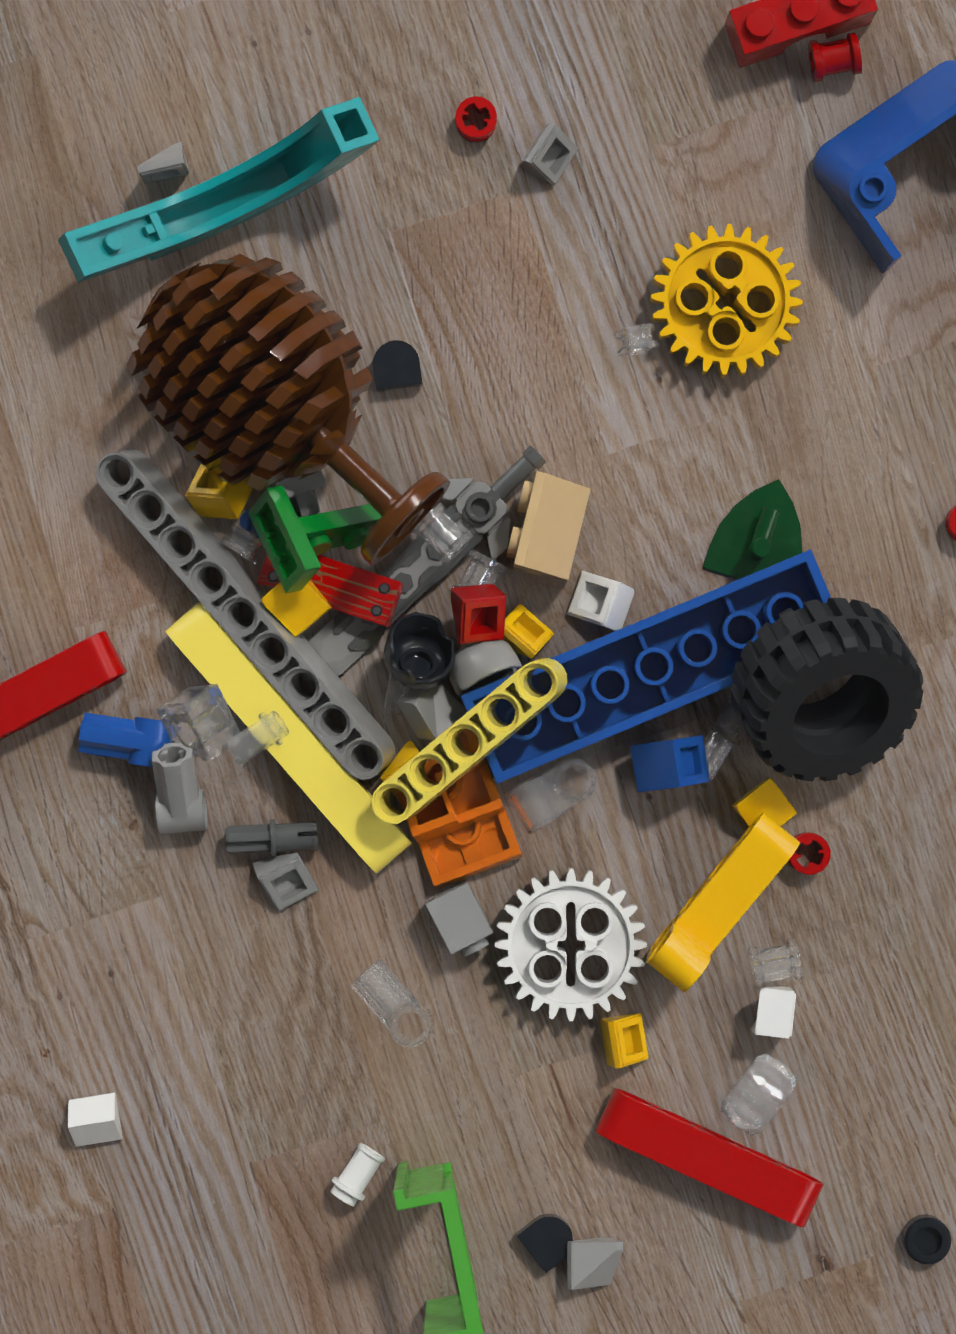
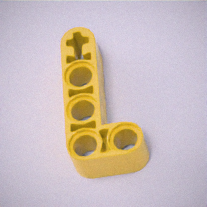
[646,813,800,993]

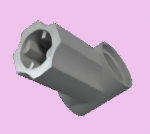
[152,742,208,835]

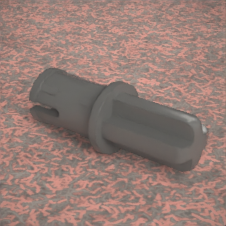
[224,819,318,856]

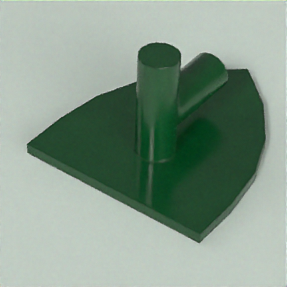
[703,479,802,579]

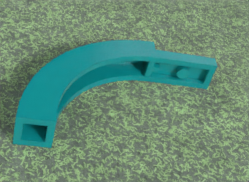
[58,97,380,283]

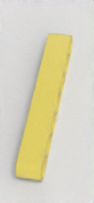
[165,601,412,874]

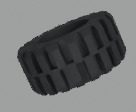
[730,598,924,782]

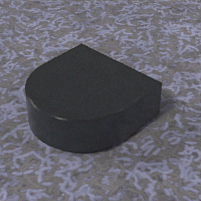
[373,340,423,392]
[516,1214,573,1273]

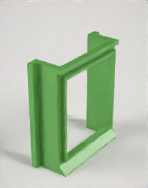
[393,1161,484,1334]

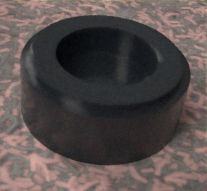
[902,1214,951,1264]

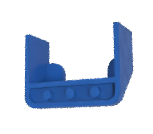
[812,60,956,273]

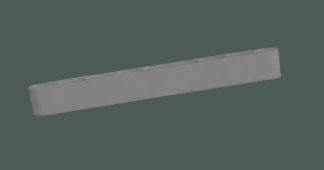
[96,449,395,780]

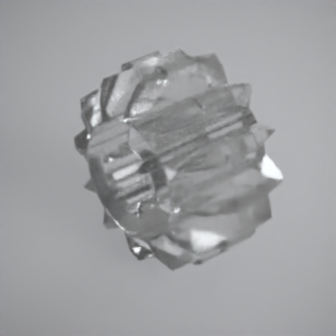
[721,1053,797,1135]

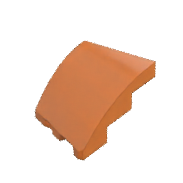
[397,729,523,889]

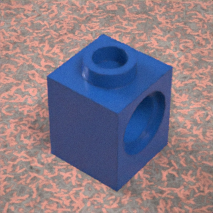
[630,735,710,792]

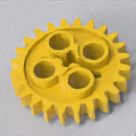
[650,224,803,378]

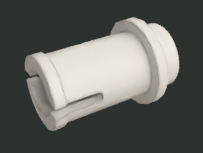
[330,1143,385,1207]

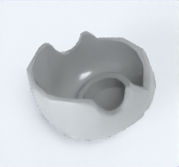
[449,640,522,696]

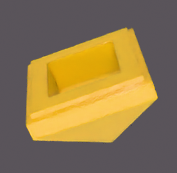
[503,603,554,659]

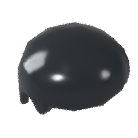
[384,612,455,690]

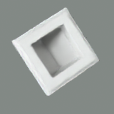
[68,1092,123,1147]

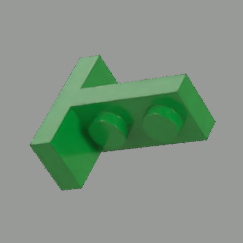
[248,485,382,593]

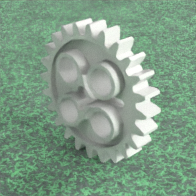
[495,867,647,1021]

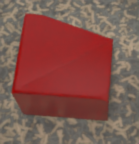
[451,583,506,644]

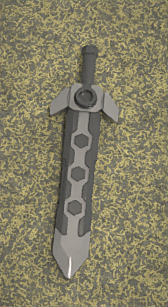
[302,445,546,681]

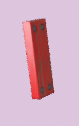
[257,554,404,628]

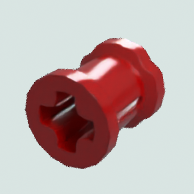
[808,32,862,82]

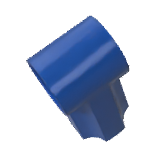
[78,712,176,767]

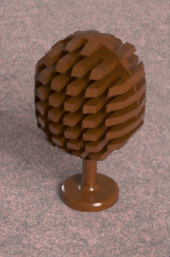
[127,254,450,565]

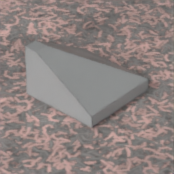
[137,142,189,184]
[252,853,319,912]
[567,1237,623,1290]

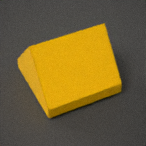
[599,1013,649,1068]

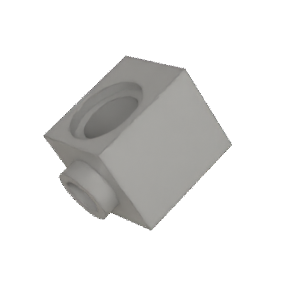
[425,880,493,957]

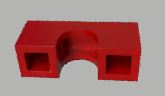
[724,0,878,68]

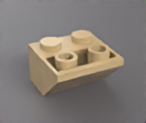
[506,471,591,583]

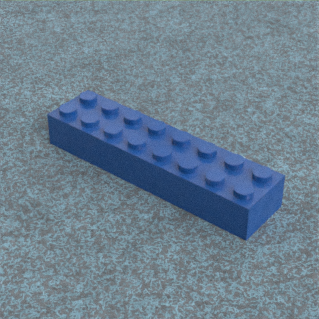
[461,549,831,784]

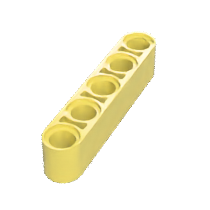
[371,658,567,824]

